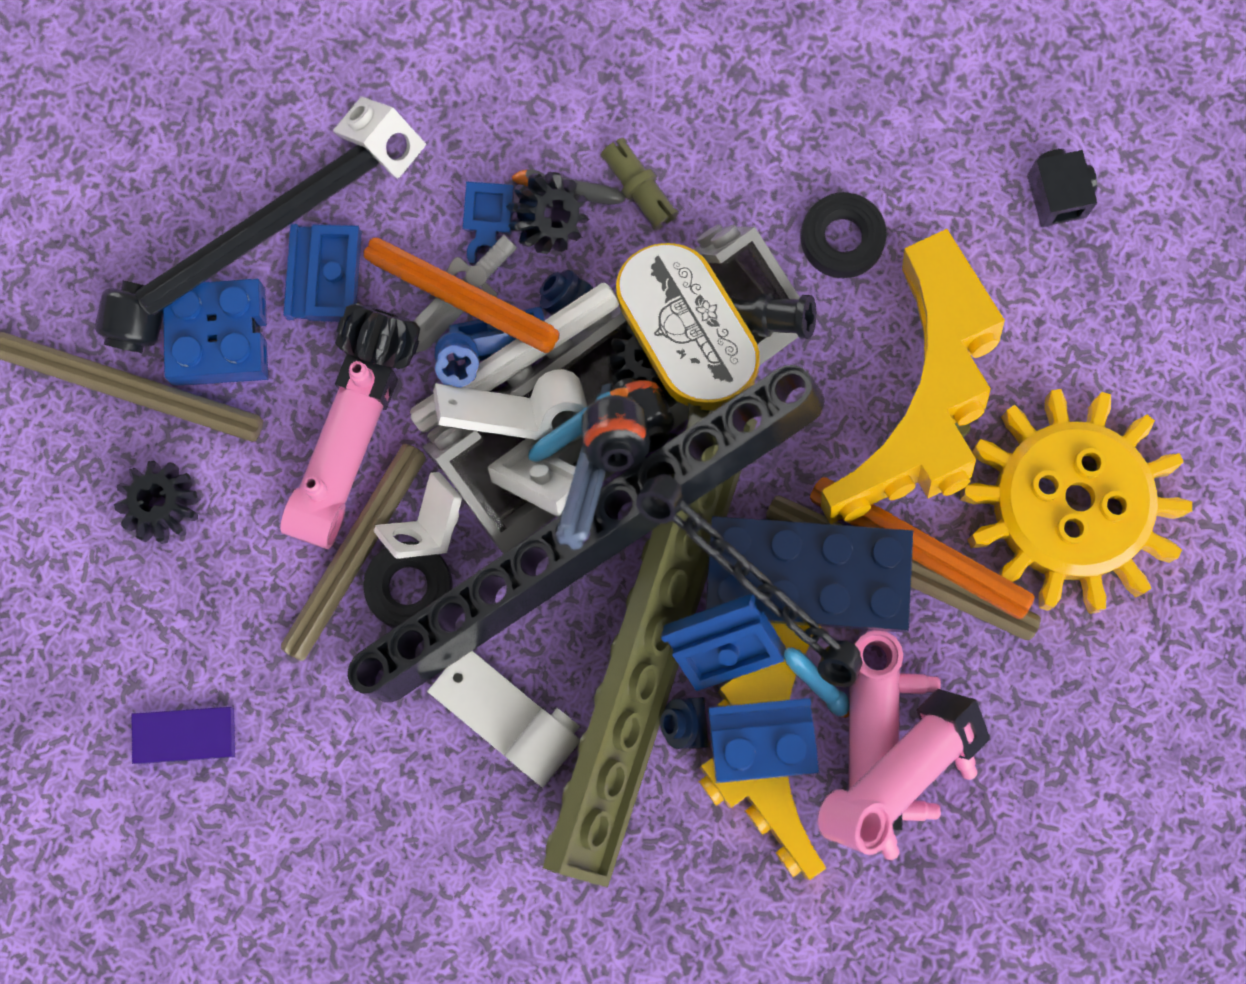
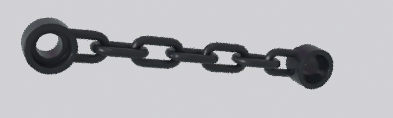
[636,475,863,687]

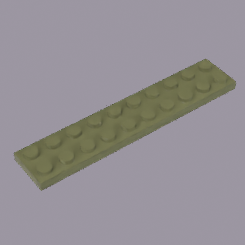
[542,404,757,888]

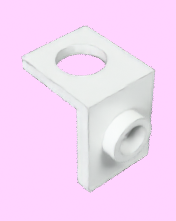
[333,97,426,179]
[374,472,462,559]

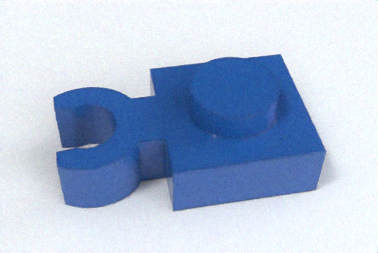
[463,181,515,264]

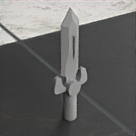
[413,235,517,352]

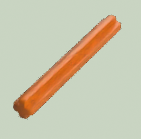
[363,237,560,353]
[810,477,1035,619]

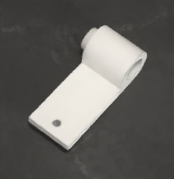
[433,369,587,442]
[427,651,580,788]

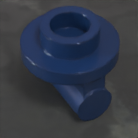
[540,270,593,315]
[660,697,709,749]

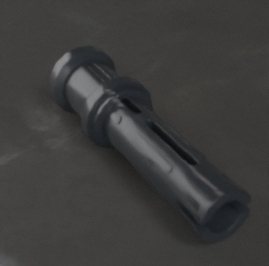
[731,293,817,339]

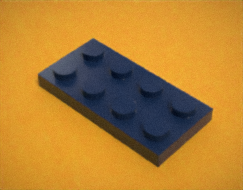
[706,516,913,633]

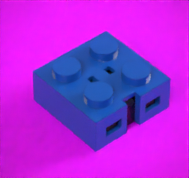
[163,278,268,386]

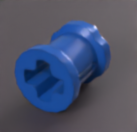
[434,331,479,388]

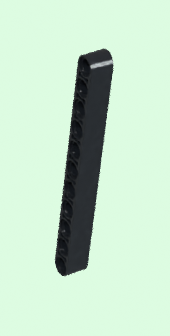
[347,364,824,702]

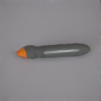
[512,169,626,205]

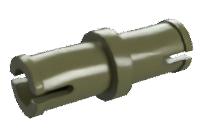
[600,137,679,231]

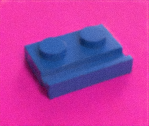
[283,224,362,322]
[661,594,787,691]
[708,698,819,783]

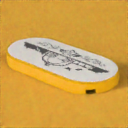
[616,243,760,411]

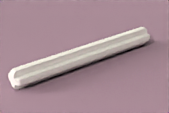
[410,283,619,432]

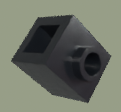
[1027,149,1098,228]

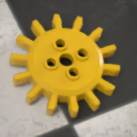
[960,389,1192,614]

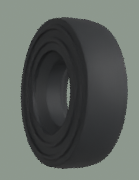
[800,192,887,278]
[363,542,453,628]

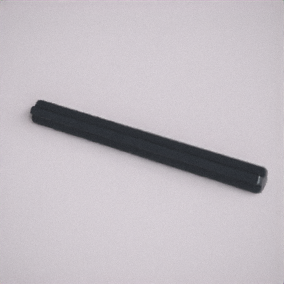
[135,145,379,315]

